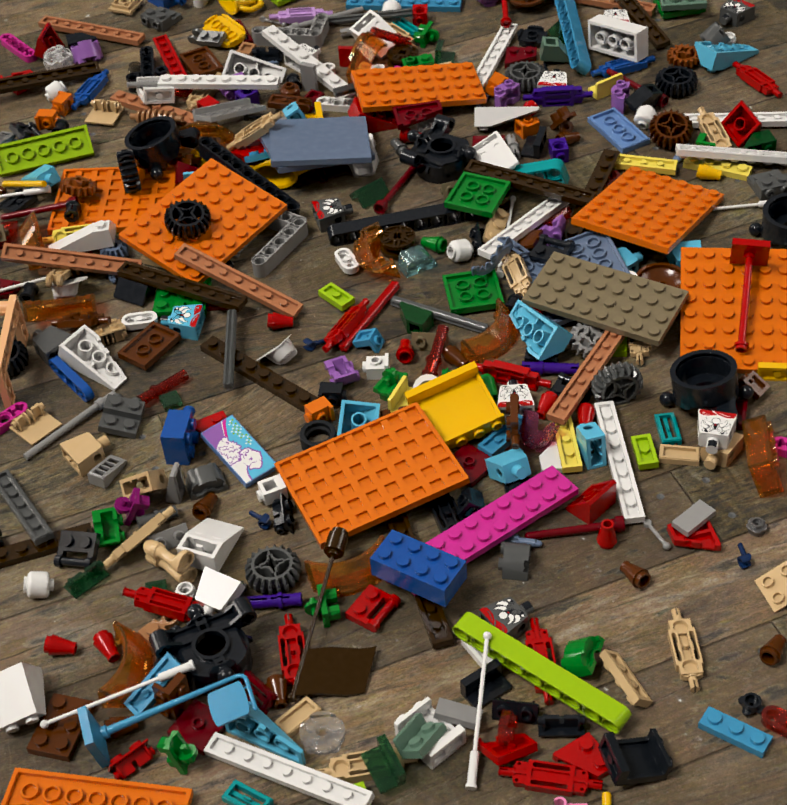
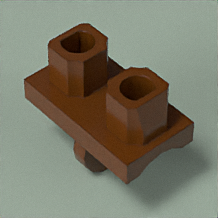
[550,106,577,132]

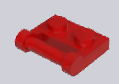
[345,584,401,632]

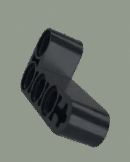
[126,46,156,93]

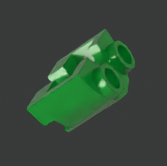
[92,507,126,548]
[561,636,605,678]

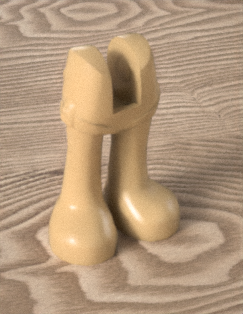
[143,540,198,583]

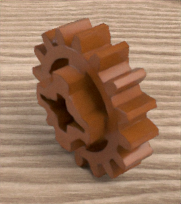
[667,44,700,68]
[60,175,97,198]

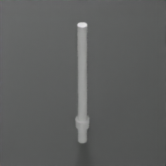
[286,6,364,28]
[23,390,116,460]

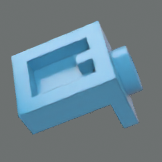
[352,328,385,353]

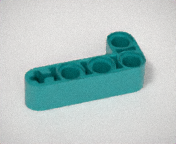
[511,158,570,188]

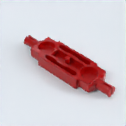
[732,61,783,98]
[322,298,370,353]
[476,360,552,392]
[122,586,202,622]
[277,613,305,685]
[525,617,556,706]
[498,759,603,797]

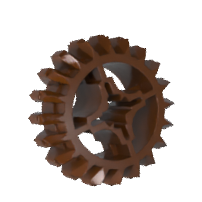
[648,109,693,150]

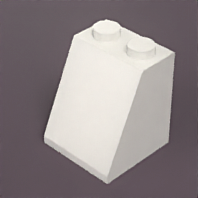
[0,662,46,734]

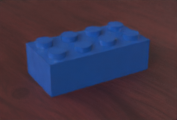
[370,529,467,607]

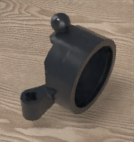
[399,114,477,184]
[124,116,200,180]
[749,193,787,246]
[659,349,754,426]
[149,596,257,696]

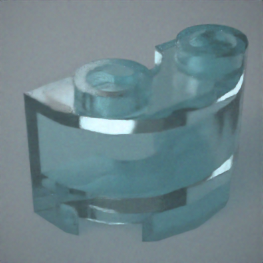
[397,245,437,278]

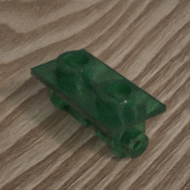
[64,560,110,599]

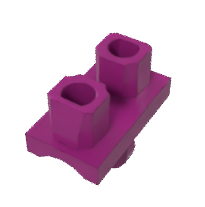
[114,488,150,526]

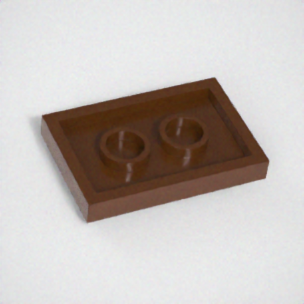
[179,46,224,75]
[117,321,182,371]
[26,693,96,762]

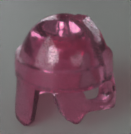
[519,409,560,452]

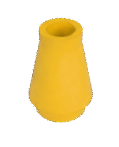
[696,163,722,181]

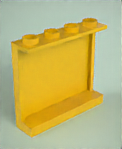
[404,361,506,450]

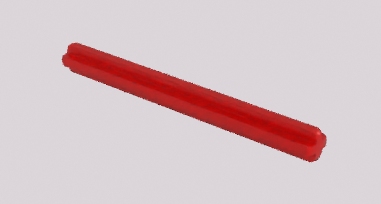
[338,281,400,352]

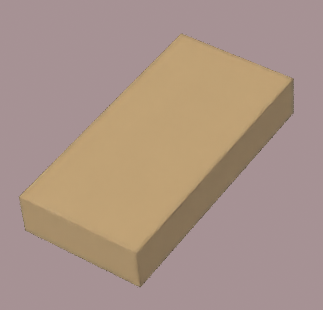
[659,444,701,466]
[274,696,322,738]

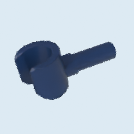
[303,338,325,352]
[249,510,272,530]
[737,543,751,569]

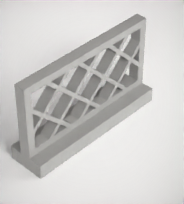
[192,98,267,126]

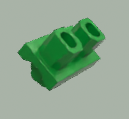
[413,21,440,48]
[373,367,408,402]
[304,584,341,628]
[157,730,198,775]

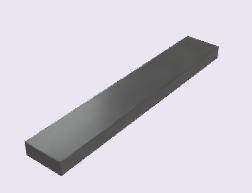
[0,469,55,546]

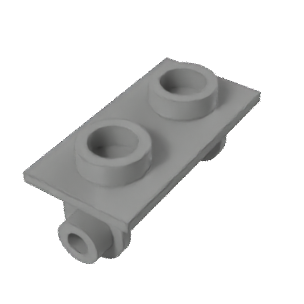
[146,522,188,550]

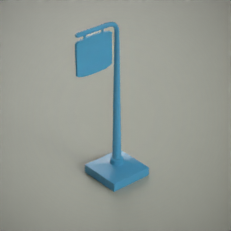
[77,673,258,768]

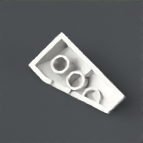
[222,49,287,83]

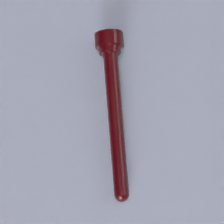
[606,68,669,108]
[373,166,416,215]
[0,196,79,221]
[525,515,625,539]

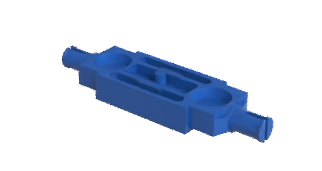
[591,55,655,78]
[71,69,109,110]

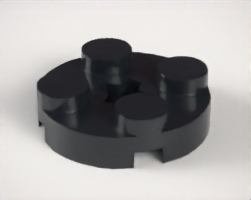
[517,25,548,49]

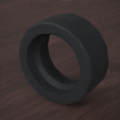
[299,420,337,451]

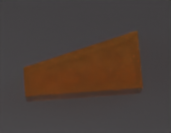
[741,414,784,498]

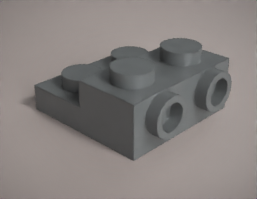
[140,6,182,32]
[747,169,787,201]
[98,393,145,439]

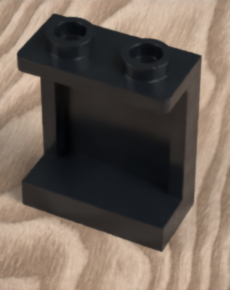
[598,728,673,786]

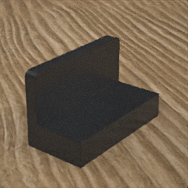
[521,126,547,159]
[114,277,157,306]
[460,659,512,708]

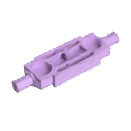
[269,7,333,24]

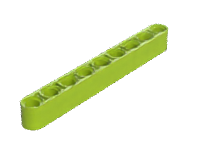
[452,612,632,734]

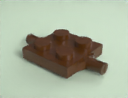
[51,311,111,328]
[506,394,520,450]

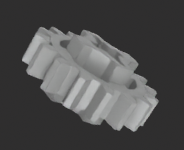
[568,323,605,359]

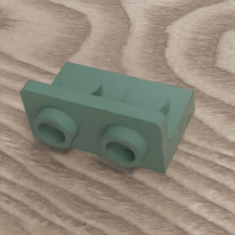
[393,713,447,759]

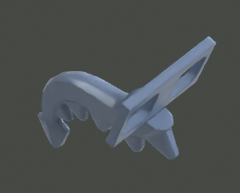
[471,236,531,276]

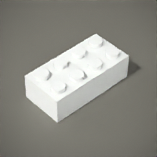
[588,14,649,63]

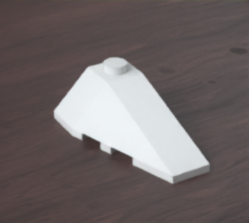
[474,106,540,131]
[48,220,117,252]
[58,324,127,391]

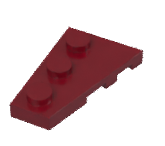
[392,100,443,131]

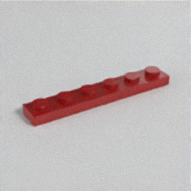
[152,34,187,75]

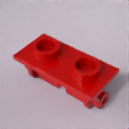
[108,739,156,780]

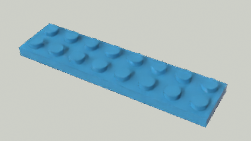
[346,0,463,12]

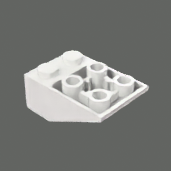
[349,9,403,59]
[473,130,519,170]
[176,518,244,572]

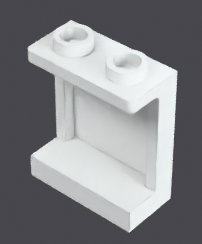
[136,76,175,104]
[394,697,466,770]

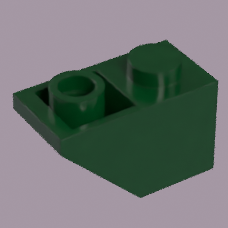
[744,129,777,151]
[399,301,434,334]

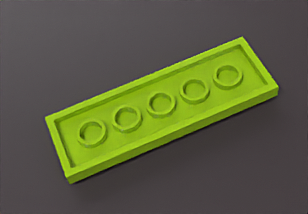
[0,124,95,177]

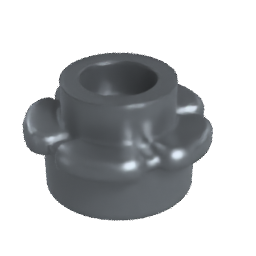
[746,517,767,536]

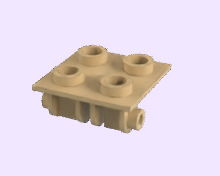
[84,99,124,126]
[89,318,128,346]
[9,402,62,446]
[754,560,787,613]

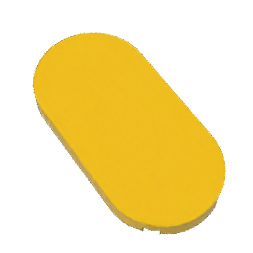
[203,14,246,48]

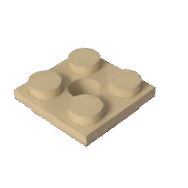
[108,0,143,16]

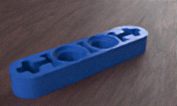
[48,356,95,402]

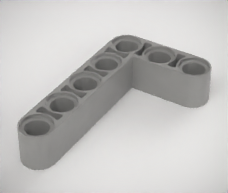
[251,13,329,48]
[251,210,308,278]

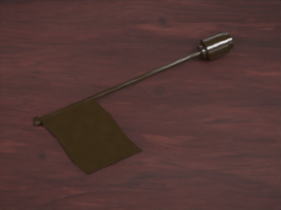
[287,527,377,702]

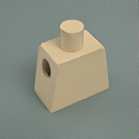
[60,432,110,477]
[700,432,744,470]
[119,469,168,499]

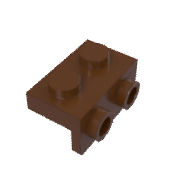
[152,672,193,720]

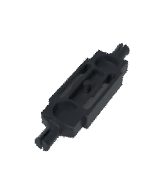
[429,493,463,533]

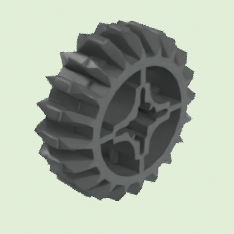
[504,61,545,93]
[591,361,643,406]
[245,544,302,595]

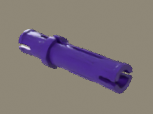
[522,360,579,375]
[240,592,303,609]

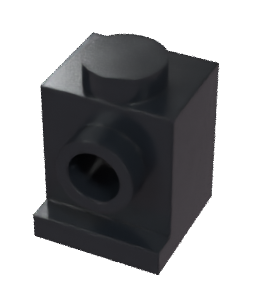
[318,382,347,406]
[457,487,485,519]

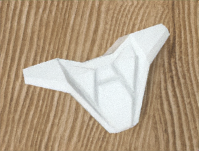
[348,133,379,177]

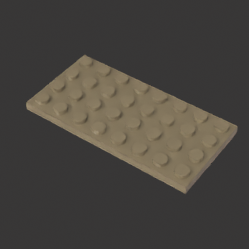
[522,251,689,347]

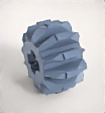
[100,238,129,258]

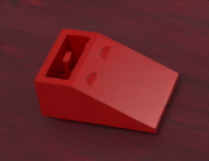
[348,97,398,133]

